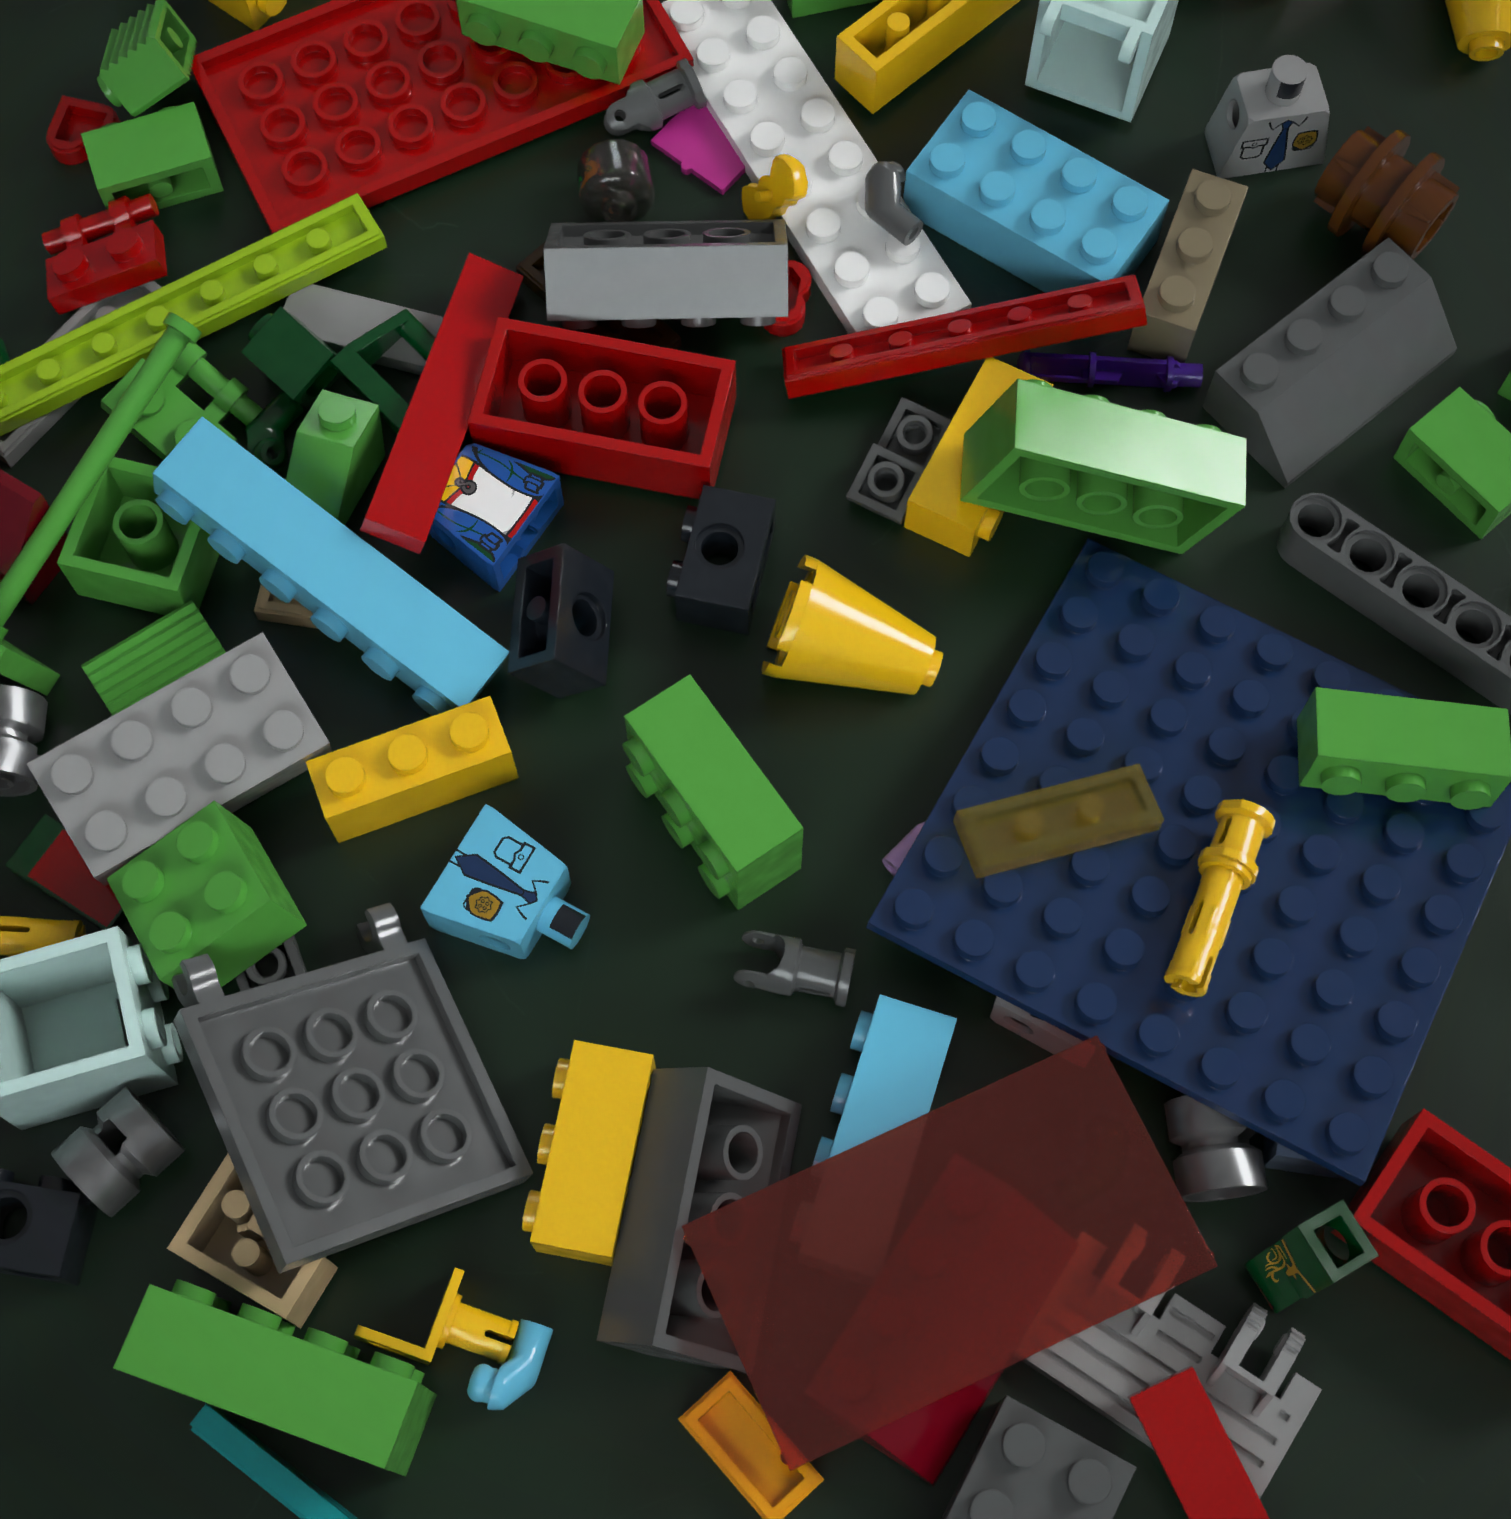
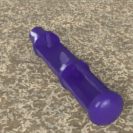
[1016,349,1203,392]

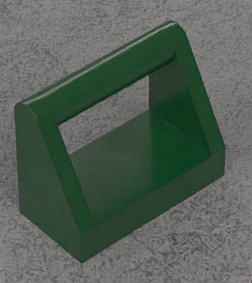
[330,309,435,434]

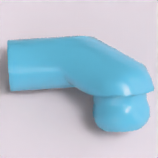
[467,1319,553,1410]

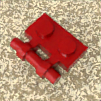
[41,193,167,315]

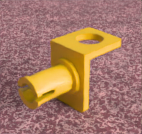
[354,1267,519,1365]

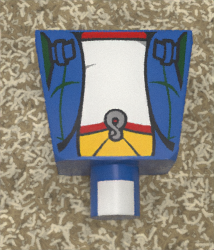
[429,443,564,592]

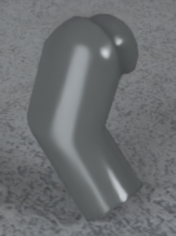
[865,161,924,246]

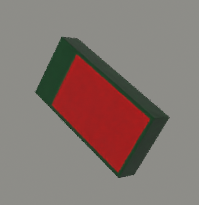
[5,814,127,930]

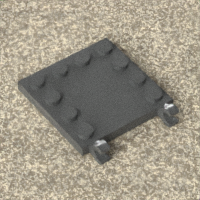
[172,903,533,1274]

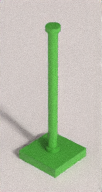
[0,312,202,696]

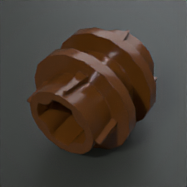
[1313,126,1460,259]

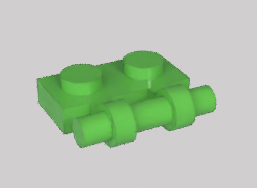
[101,338,263,460]

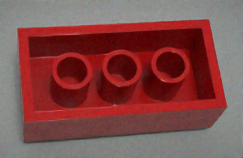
[468,317,736,500]
[1331,1108,1511,1360]

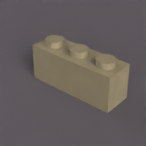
[1127,169,1249,363]

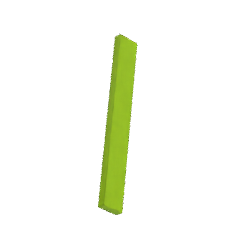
[0,193,387,436]

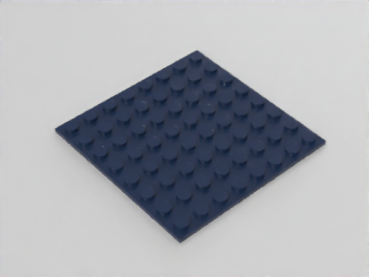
[866,539,1511,1186]

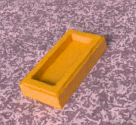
[678,1371,824,1519]

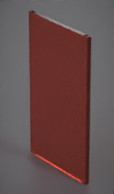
[682,1035,1218,1472]

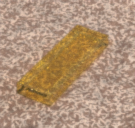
[953,764,1164,879]

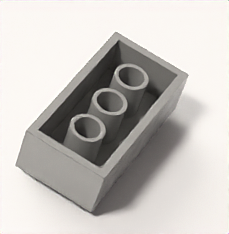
[27,632,332,886]

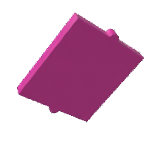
[651,106,745,195]

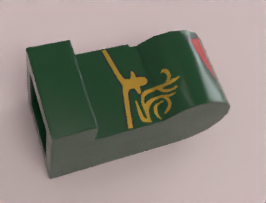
[1245,1200,1379,1314]

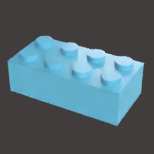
[903,89,1169,293]

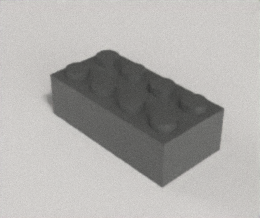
[941,1395,1137,1519]

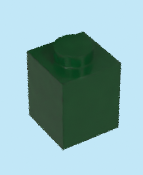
[241,306,340,409]

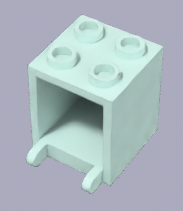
[1025,0,1179,123]
[0,926,183,1130]

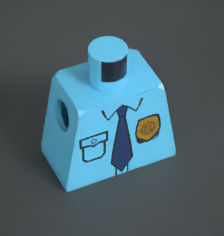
[420,804,590,959]

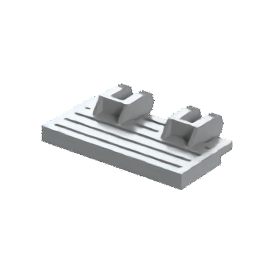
[1013,1224,1322,1499]

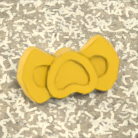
[742,154,808,220]

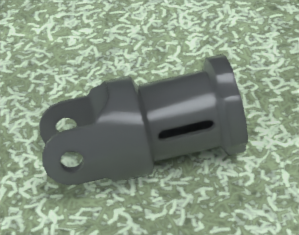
[603,58,707,136]
[733,930,856,1007]

